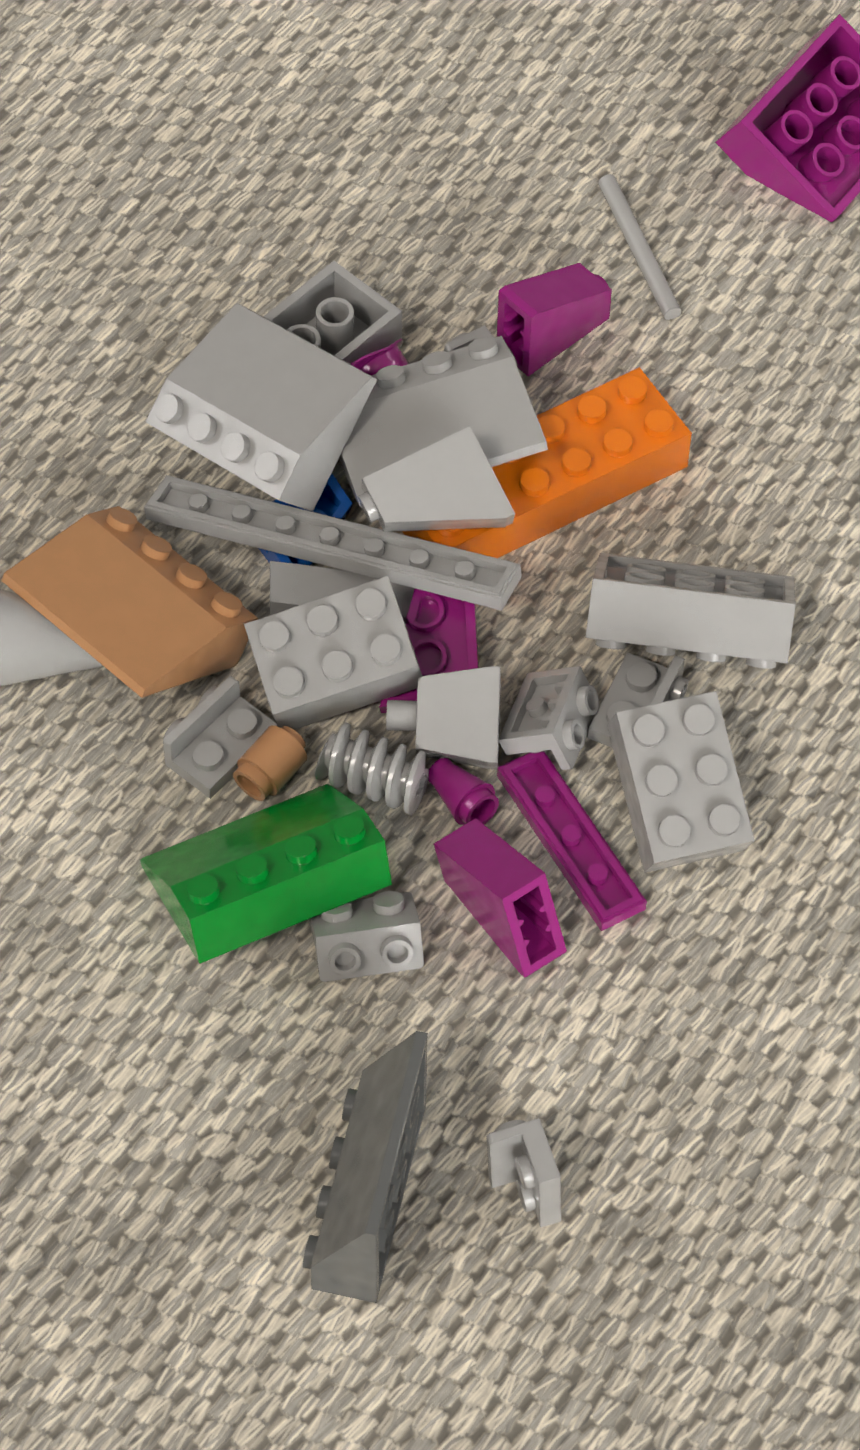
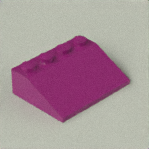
[715,14,860,222]

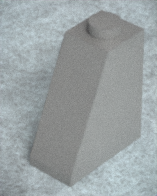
[358,425,515,532]

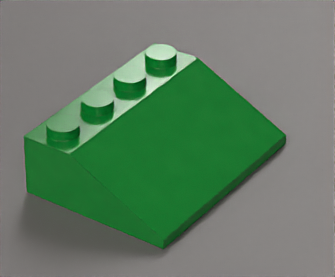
[140,784,392,964]

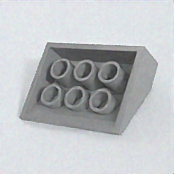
[146,303,377,512]
[339,336,548,507]
[586,553,796,669]

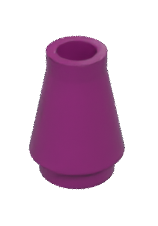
[428,758,499,825]

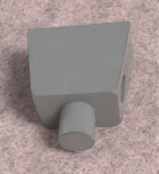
[386,666,501,770]

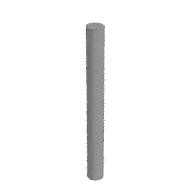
[598,174,682,320]

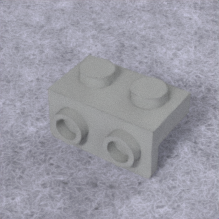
[309,891,424,982]

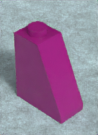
[497,263,612,376]
[433,818,567,978]

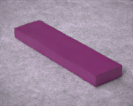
[497,751,647,931]

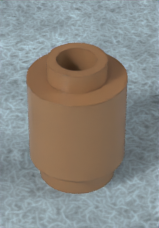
[233,725,307,801]

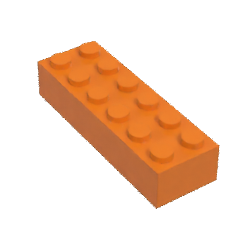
[402,367,692,558]

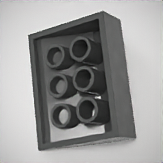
[303,1031,428,1303]

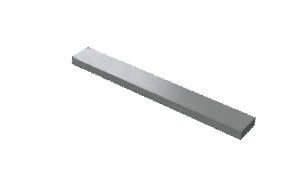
[144,475,522,611]

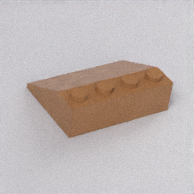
[1,506,258,698]

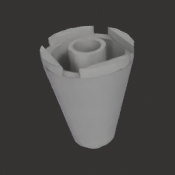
[0,589,103,686]

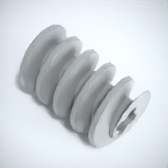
[314,722,429,816]

